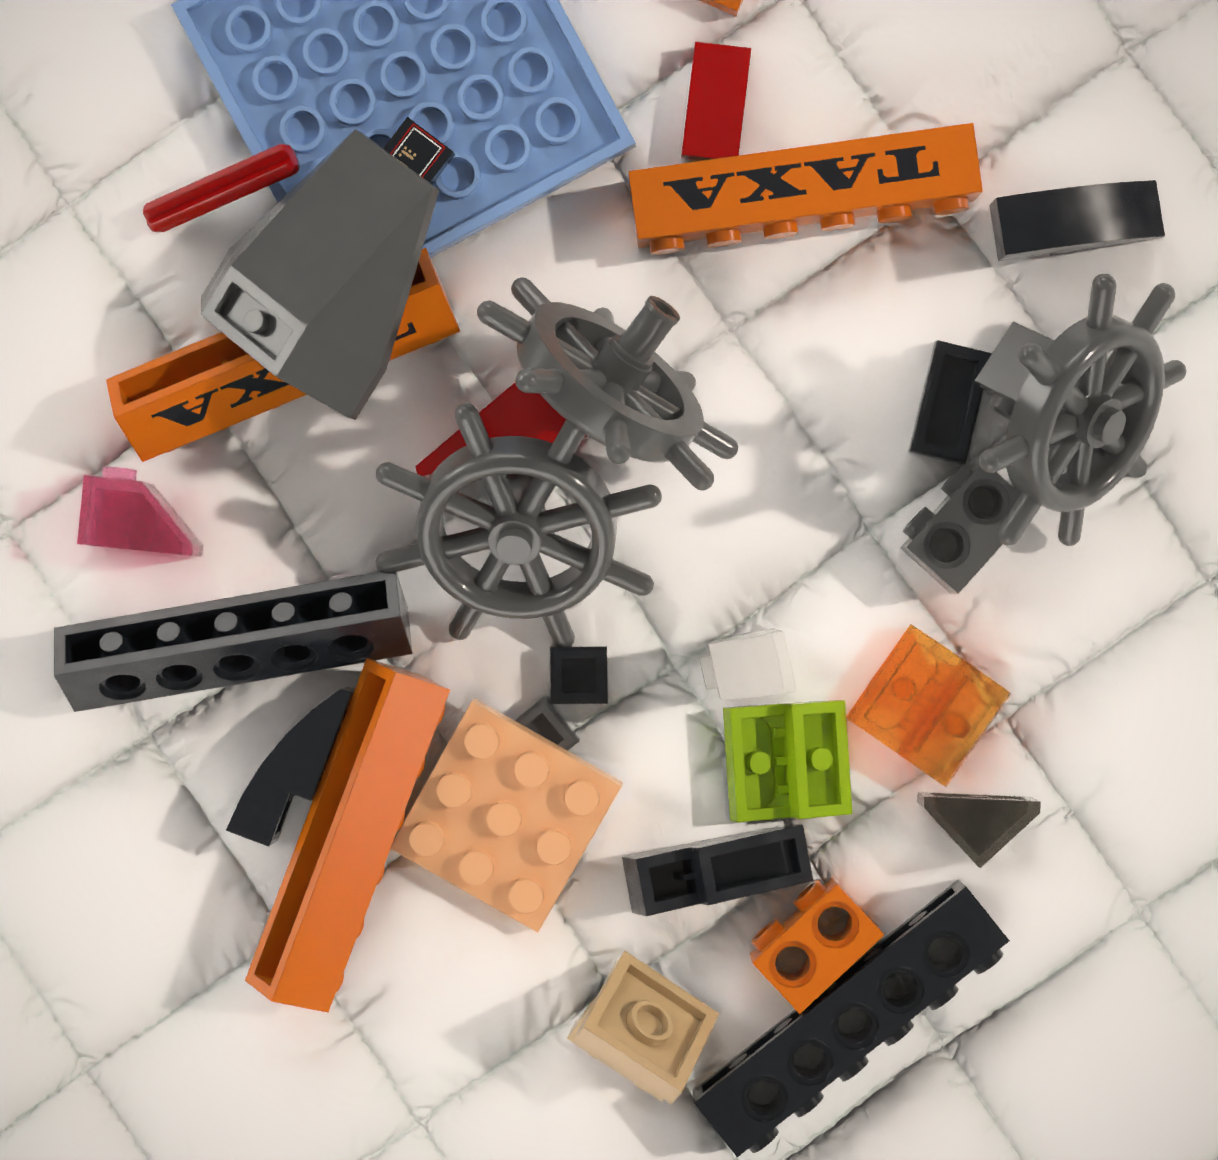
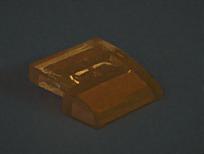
[845,624,1011,787]

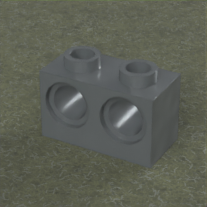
[900,463,1020,594]

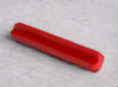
[143,144,300,232]

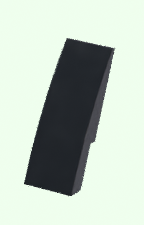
[989,180,1165,262]
[226,686,355,847]
[622,824,813,916]

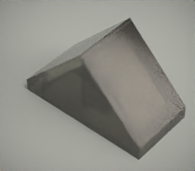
[917,792,1041,868]

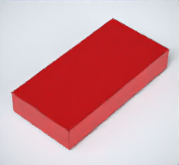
[681,41,752,161]

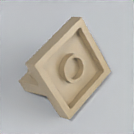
[567,951,719,1104]

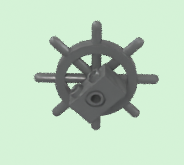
[975,273,1187,546]

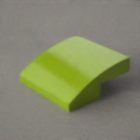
[723,700,853,823]

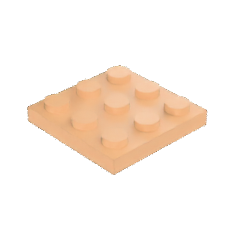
[391,698,623,933]

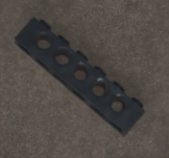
[54,571,413,712]
[692,879,1010,1158]

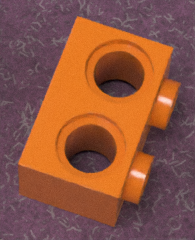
[749,877,884,1014]

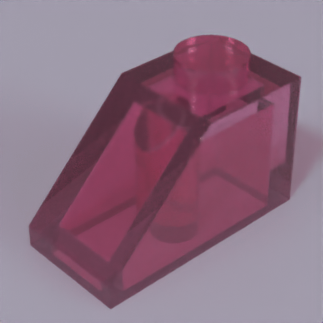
[77,466,203,557]

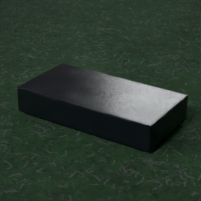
[908,340,992,465]

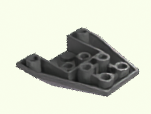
[201,130,440,420]

